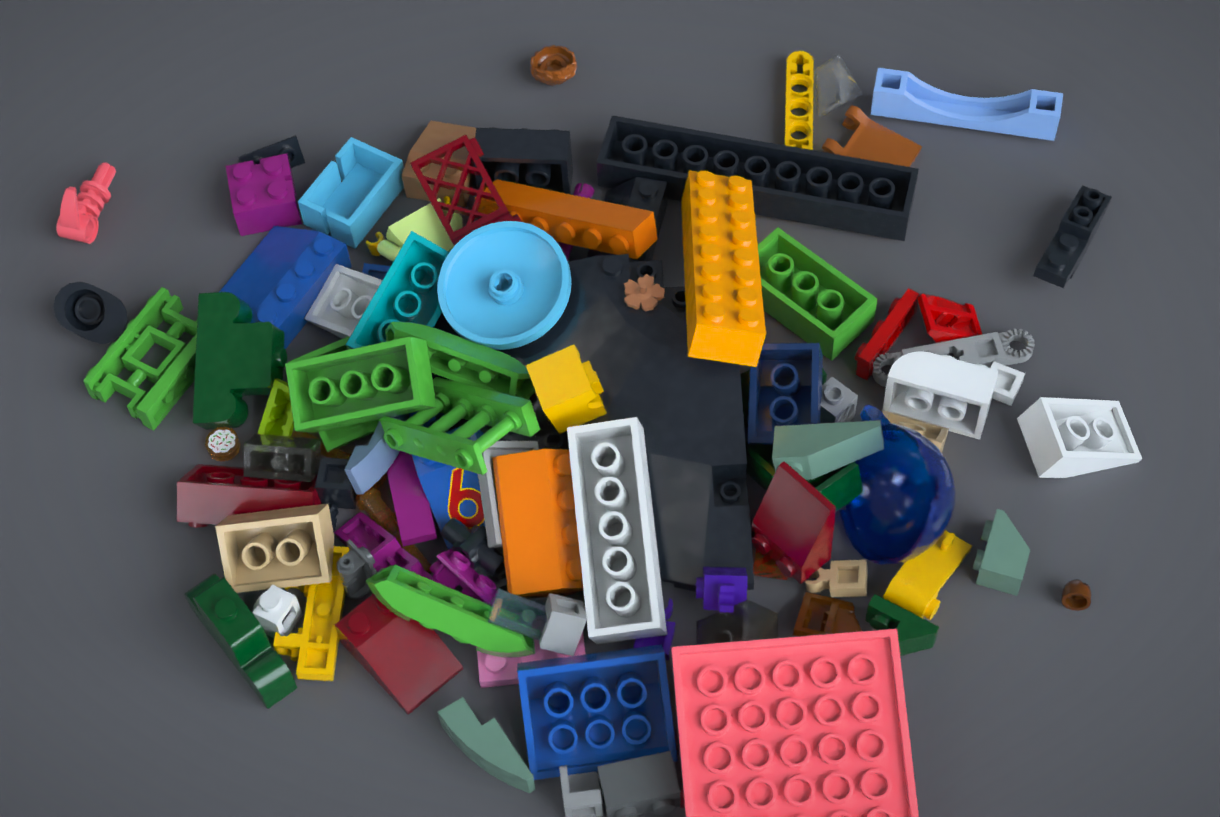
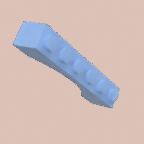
[871,68,1063,141]

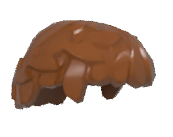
[530,45,577,85]

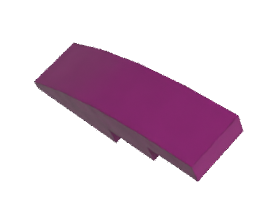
[387,451,437,547]
[334,511,443,585]

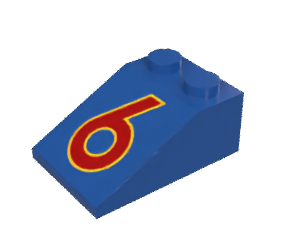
[412,426,485,550]

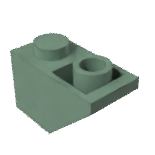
[972,509,1030,596]

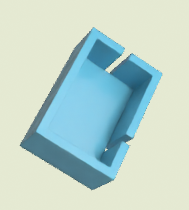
[298,137,404,249]

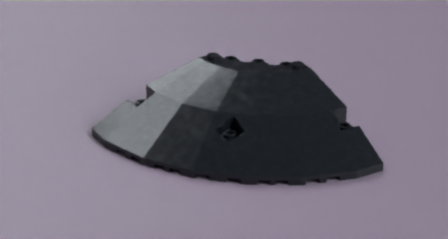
[432,254,754,592]

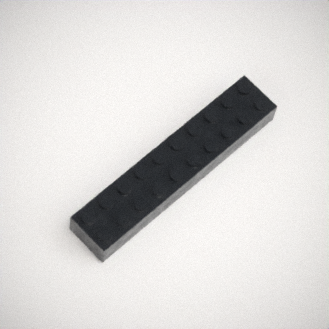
[597,115,919,241]

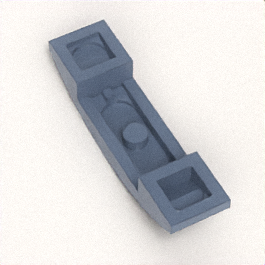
[345,414,409,494]

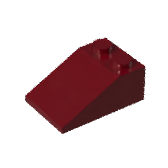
[751,461,836,584]
[335,594,463,715]

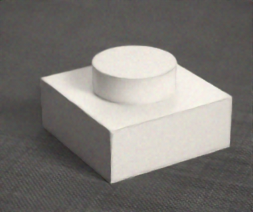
[990,361,1025,406]

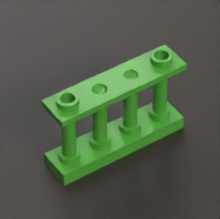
[379,377,540,475]

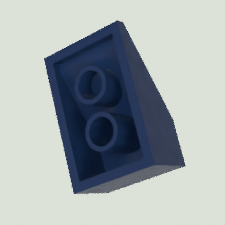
[748,343,823,445]

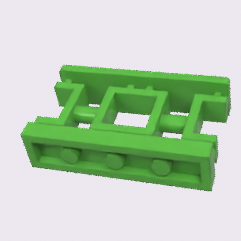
[84,287,197,431]

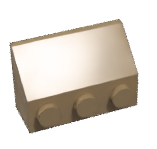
[215,504,334,593]

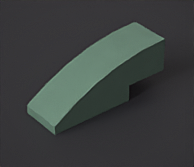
[438,697,536,793]

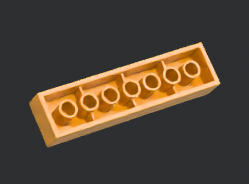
[681,170,766,367]

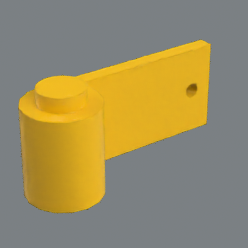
[883,525,972,620]

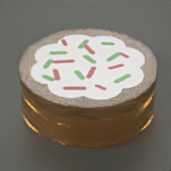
[205,427,241,462]

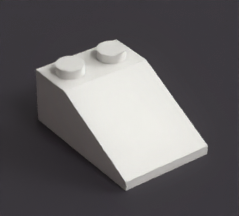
[304,264,383,339]
[1017,397,1142,478]

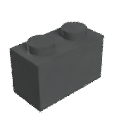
[597,751,681,817]

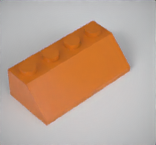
[492,449,583,597]

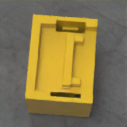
[526,345,607,434]

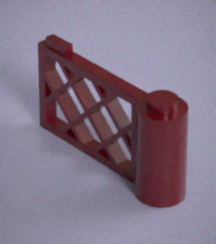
[410,134,522,246]

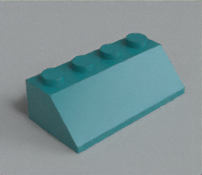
[345,231,450,349]

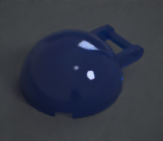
[839,405,956,565]

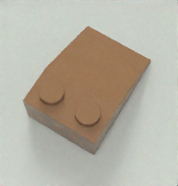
[401,121,476,207]

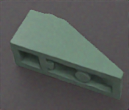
[772,420,884,480]

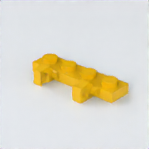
[273,546,350,681]

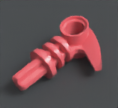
[56,162,116,244]

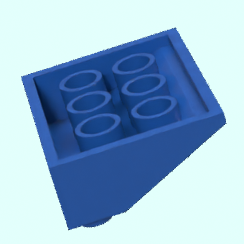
[219,226,352,349]
[517,645,678,780]

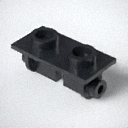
[238,135,305,168]

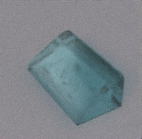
[488,589,547,641]

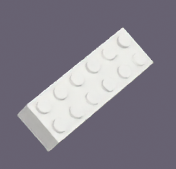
[567,417,667,644]

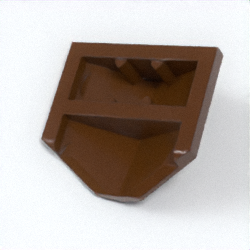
[793,592,863,637]

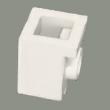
[252,584,303,638]

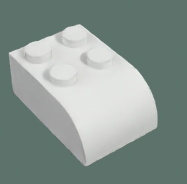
[882,351,999,440]

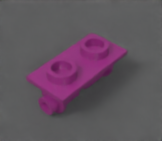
[429,549,502,605]

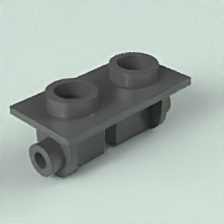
[337,539,377,600]

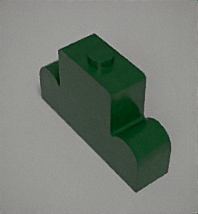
[193,292,287,430]
[184,573,298,709]

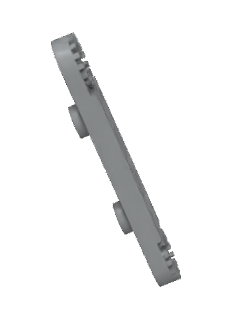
[872,329,1035,387]

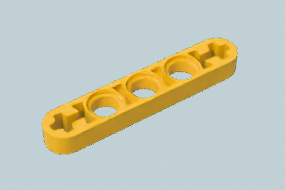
[784,51,814,150]

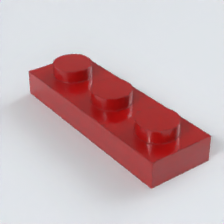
[855,288,920,380]

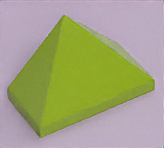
[256,378,294,453]

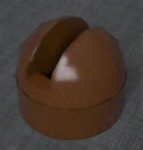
[1062,579,1091,611]

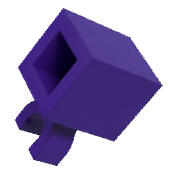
[696,567,748,613]

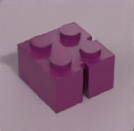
[226,154,302,236]

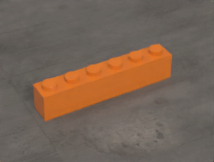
[475,179,658,259]

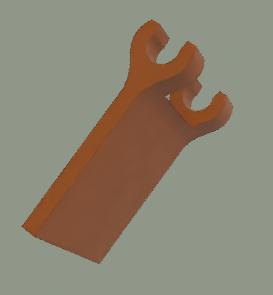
[822,105,922,167]

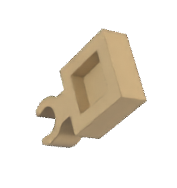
[805,560,868,597]

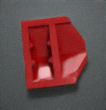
[917,293,982,343]

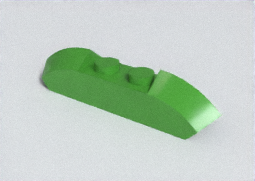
[385,322,536,399]
[366,565,536,657]

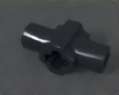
[441,518,505,577]

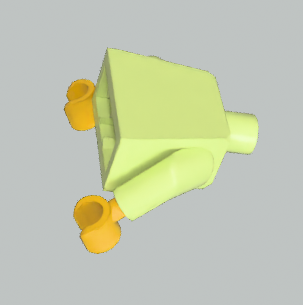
[366,196,462,262]

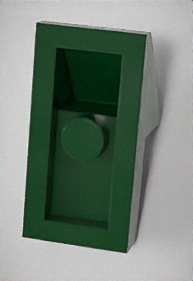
[865,594,939,656]

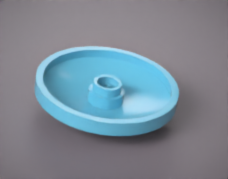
[437,221,572,350]

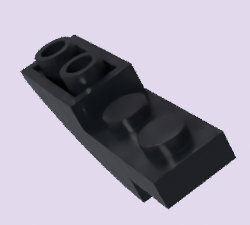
[1033,185,1112,288]

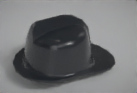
[53,282,128,344]

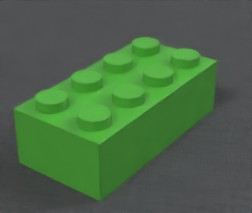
[758,227,877,361]
[285,336,437,433]

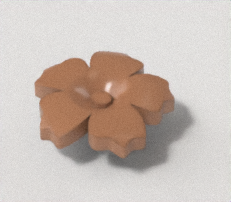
[624,274,665,311]

